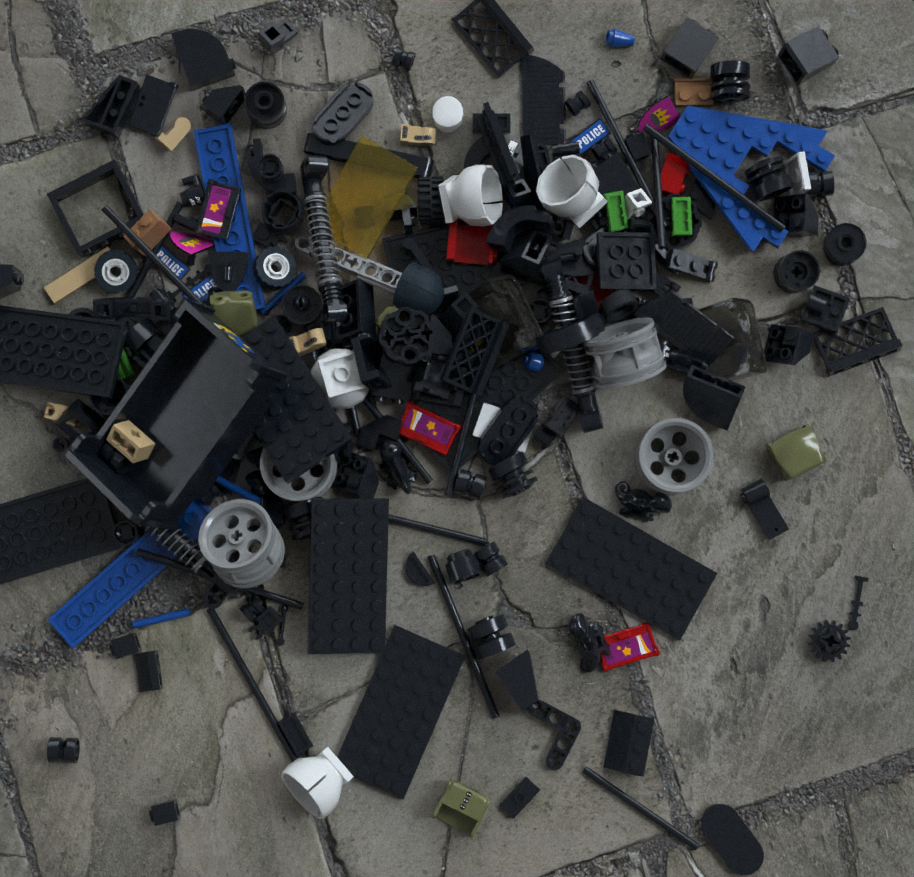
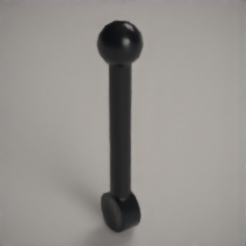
[277,605,288,645]

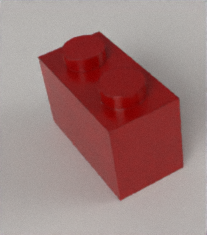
[661,153,690,196]

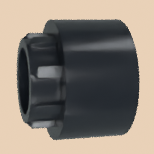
[445,549,483,584]

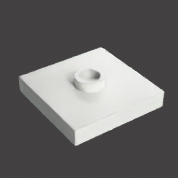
[784,151,811,195]

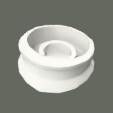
[433,96,463,133]

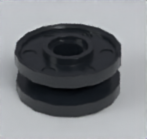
[824,223,867,265]

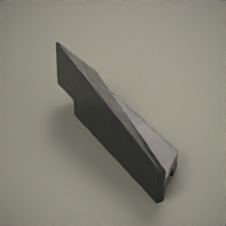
[520,134,558,224]

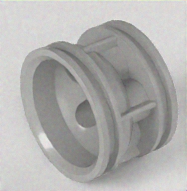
[583,318,667,389]
[634,418,713,495]
[260,448,337,503]
[198,499,285,588]

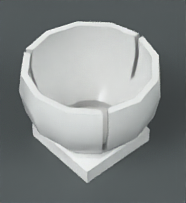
[536,155,608,228]
[438,165,503,226]
[310,348,370,409]
[282,747,354,819]

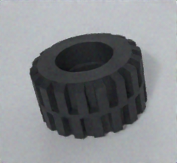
[417,176,445,225]

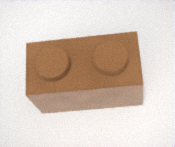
[123,209,172,256]

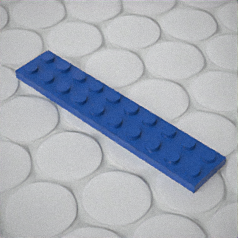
[194,123,266,311]
[47,498,212,649]

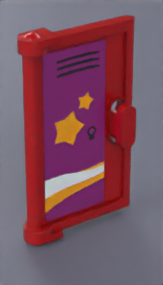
[400,401,461,456]
[600,622,660,672]

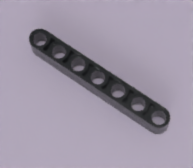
[303,133,435,179]

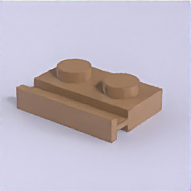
[674,78,713,107]

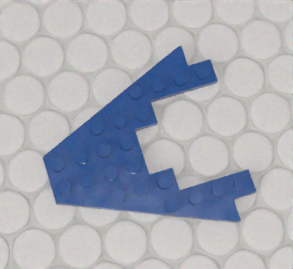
[667,106,835,253]

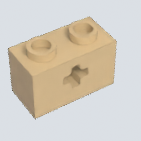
[106,420,155,463]

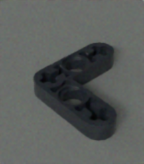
[531,700,581,770]

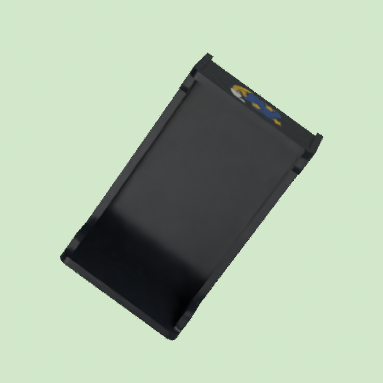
[64,297,288,530]

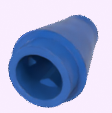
[606,28,635,47]

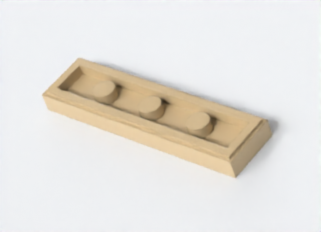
[44,247,113,304]

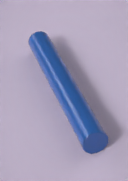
[260,272,307,315]
[215,476,262,504]
[132,608,191,629]

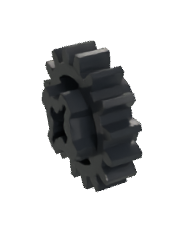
[808,620,851,662]

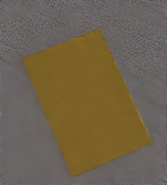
[326,135,418,259]

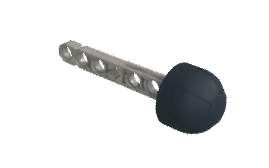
[295,235,444,315]

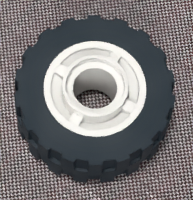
[252,246,297,290]
[94,249,137,293]

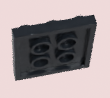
[596,232,657,291]

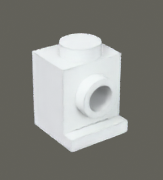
[624,188,652,219]

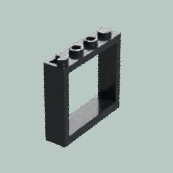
[47,159,144,258]

